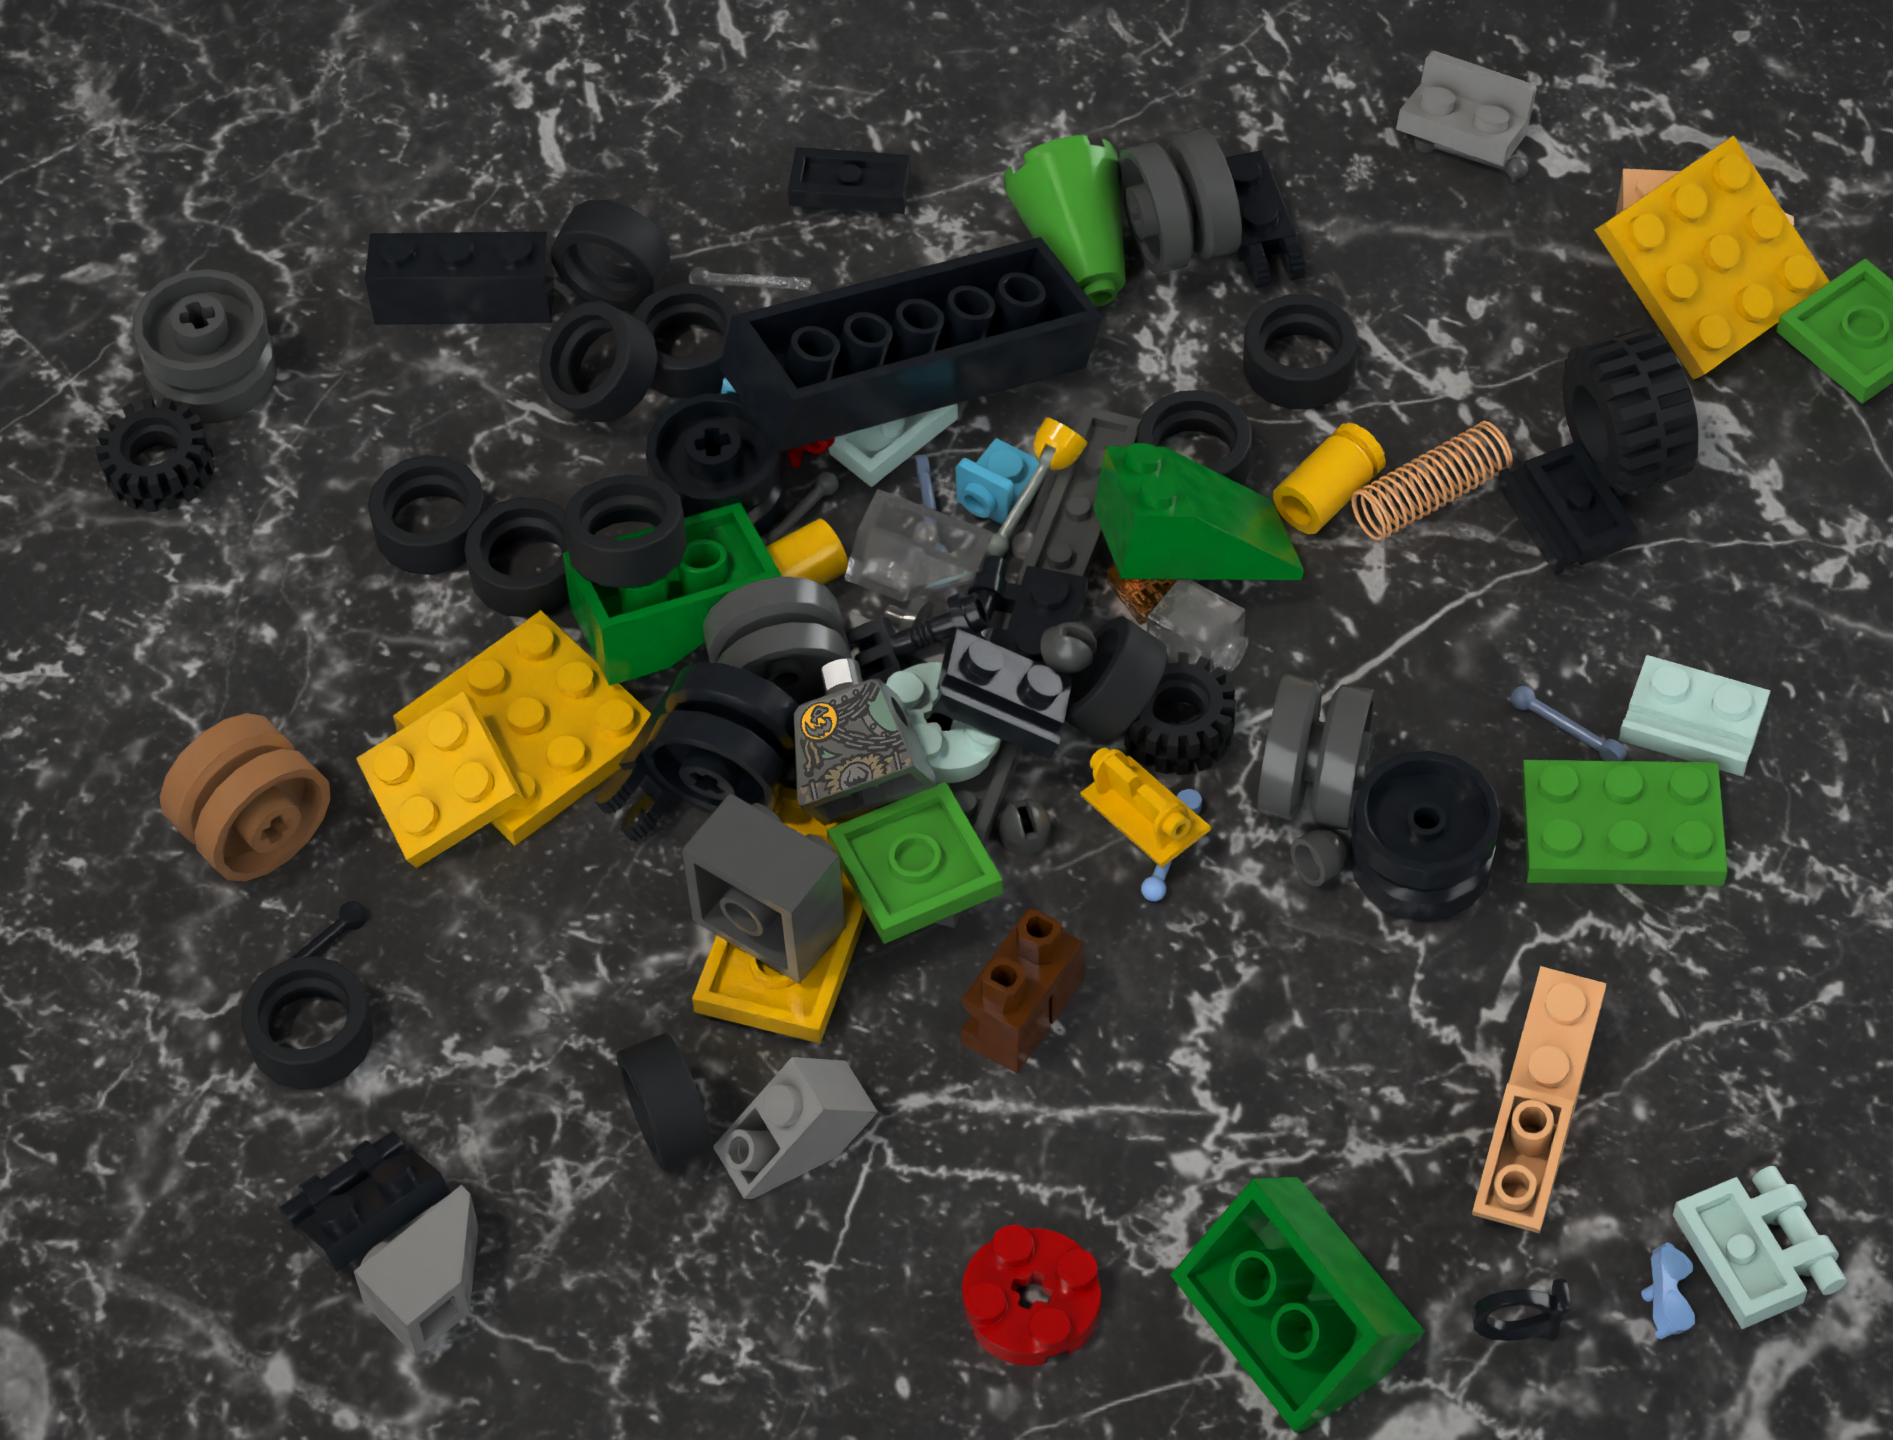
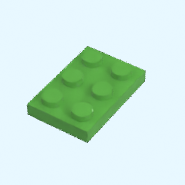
[1521,760,1727,886]

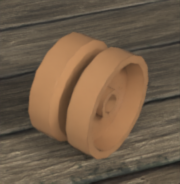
[159,713,331,882]

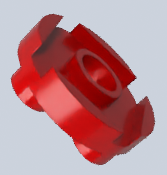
[962,1224,1101,1366]

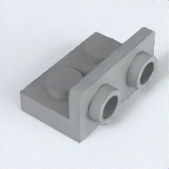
[1396,51,1537,166]

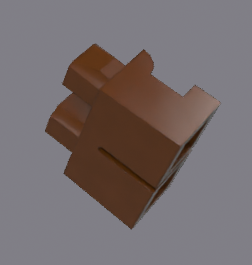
[961,909,1084,1074]

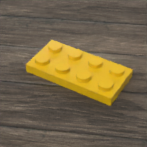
[692,786,876,1044]

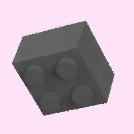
[682,793,846,984]

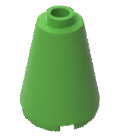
[1003,135,1126,307]

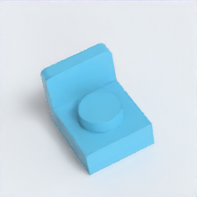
[955,438,1047,524]

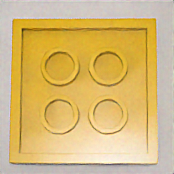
[1595,135,1830,380]
[393,610,651,846]

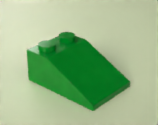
[1093,443,1304,580]
[563,502,782,686]

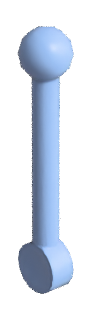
[1141,789,1202,902]

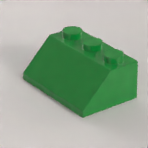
[1170,1177,1425,1433]

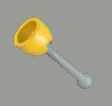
[984,417,1088,557]

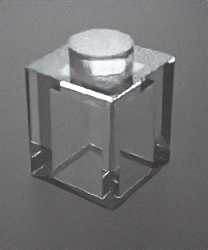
[1147,579,1248,673]

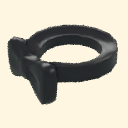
[1472,1278,1570,1341]

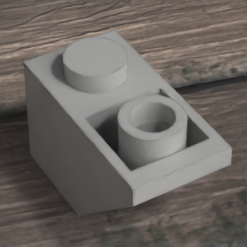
[713,1057,878,1199]
[354,1185,478,1357]

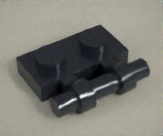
[968,555,1088,666]
[279,1130,451,1272]

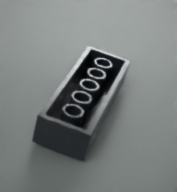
[719,237,1103,452]

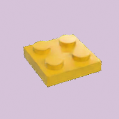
[356,691,525,868]

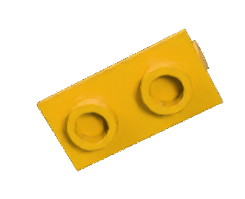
[1080,747,1211,868]

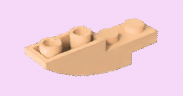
[1472,966,1607,1233]

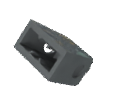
[794,659,937,826]

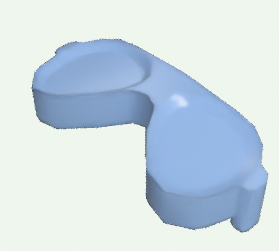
[1641,1242,1695,1339]

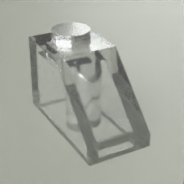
[844,489,994,602]

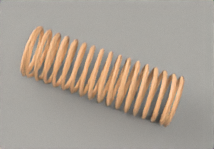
[1351,421,1513,541]

